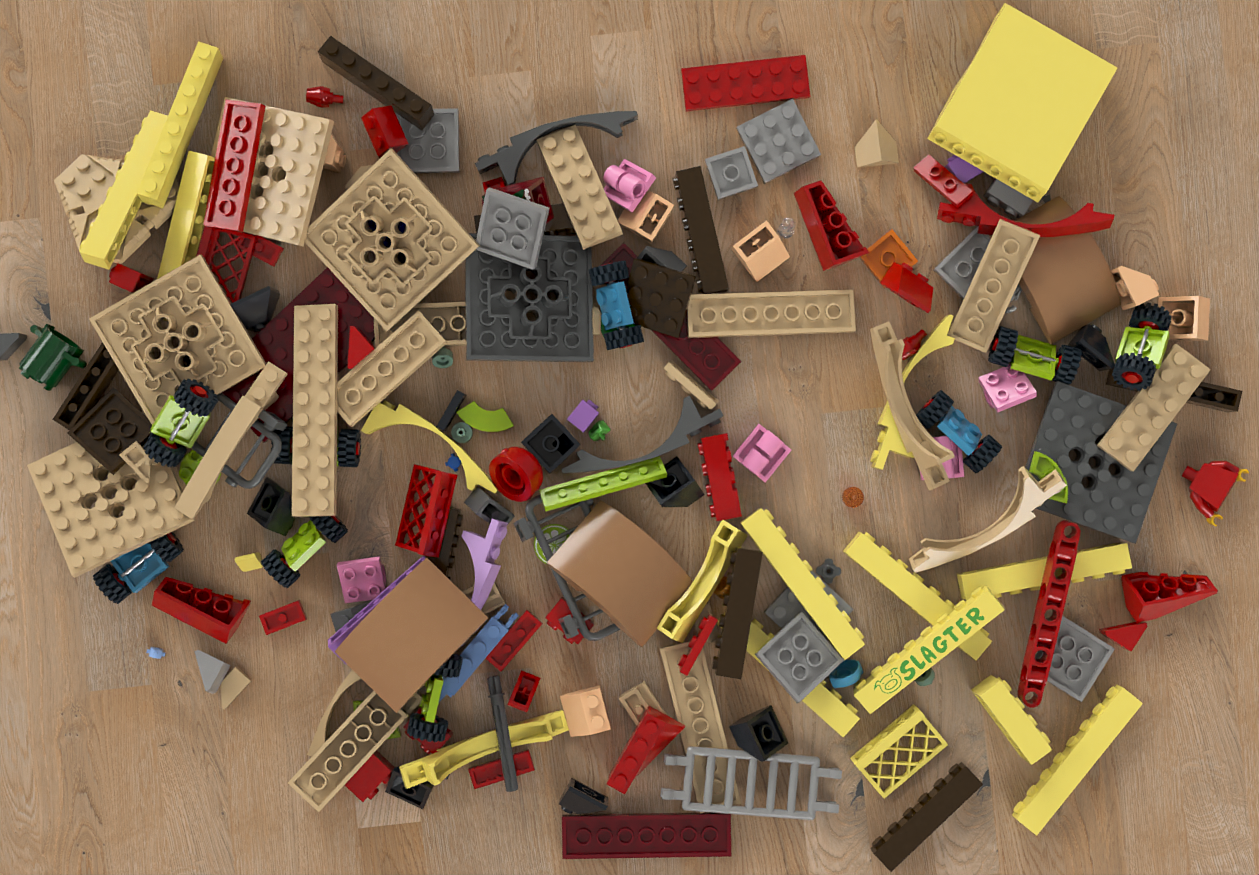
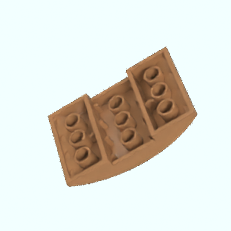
[989,196,1121,345]
[546,500,693,647]
[335,558,488,713]

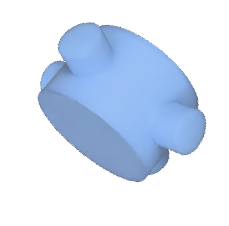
[146,647,166,659]

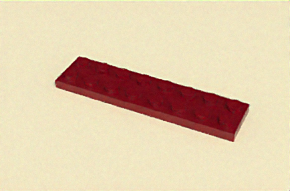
[600,242,742,391]
[562,812,732,859]

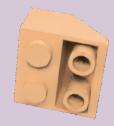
[618,191,674,244]
[731,220,790,283]

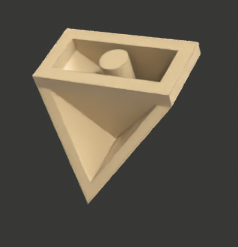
[854,119,899,168]

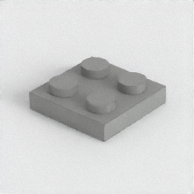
[705,146,758,200]

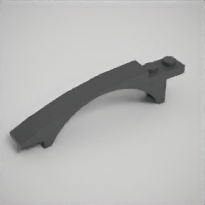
[475,111,638,186]
[561,396,723,473]

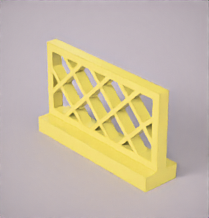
[850,704,948,799]

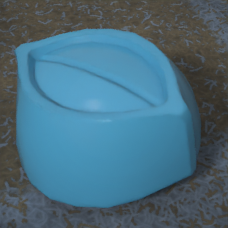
[829,659,863,688]

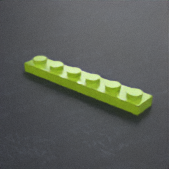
[539,456,667,512]

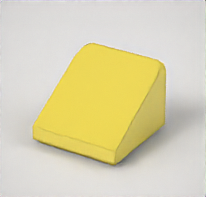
[235,552,263,572]

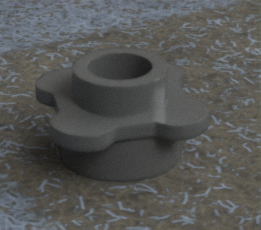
[816,558,841,584]

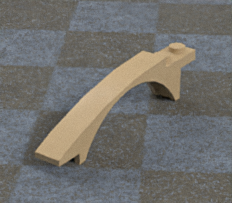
[870,321,955,490]
[175,361,288,520]
[909,466,1067,573]
[302,670,361,799]

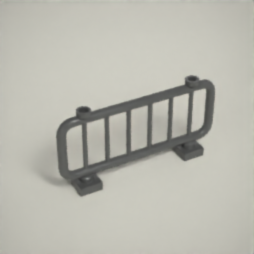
[183,355,288,489]
[513,495,621,641]

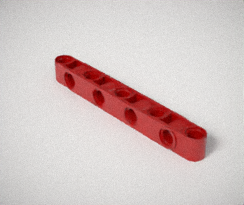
[1017,520,1081,708]

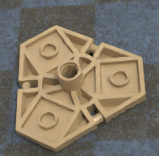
[54,154,179,264]

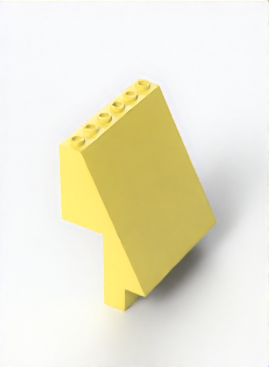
[927,3,1117,203]

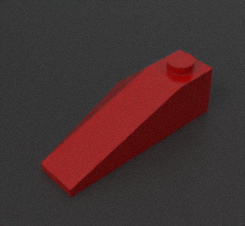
[1121,572,1218,623]

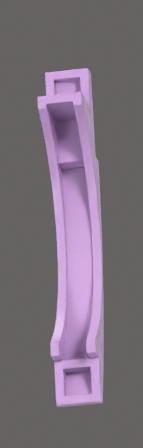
[461,519,508,610]

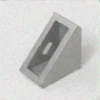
[194,650,231,694]

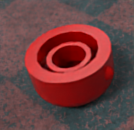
[489,447,543,502]

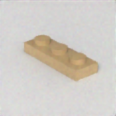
[663,360,719,410]

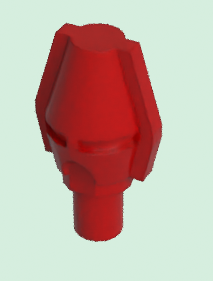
[306,86,344,108]
[902,329,927,360]

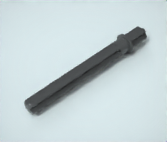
[487,675,518,792]

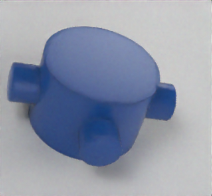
[445,453,461,472]

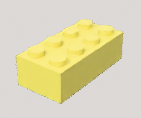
[971,675,1052,765]

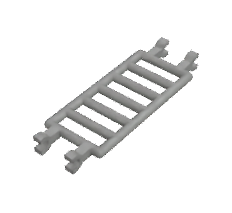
[660,746,842,820]

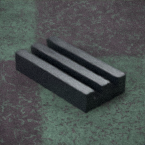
[436,390,467,431]

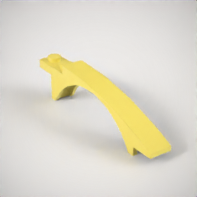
[870,314,955,470]
[361,400,498,494]
[399,710,569,789]

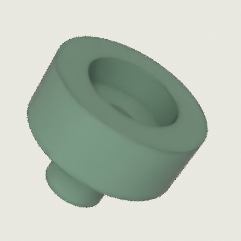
[432,346,453,368]
[451,422,473,443]
[914,668,935,686]

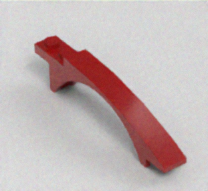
[937,183,1115,237]

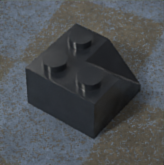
[521,414,581,474]

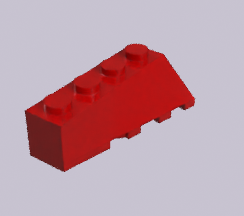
[794,180,869,271]
[697,433,742,521]
[152,577,251,644]
[606,705,686,794]

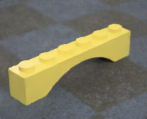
[657,520,748,643]

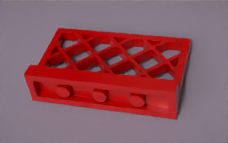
[196,226,257,303]
[395,464,458,557]

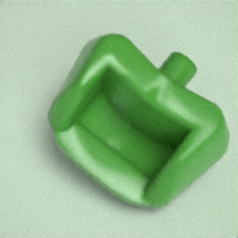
[588,420,610,441]

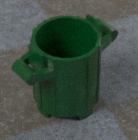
[19,324,87,391]

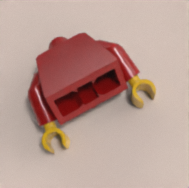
[1182,461,1249,526]

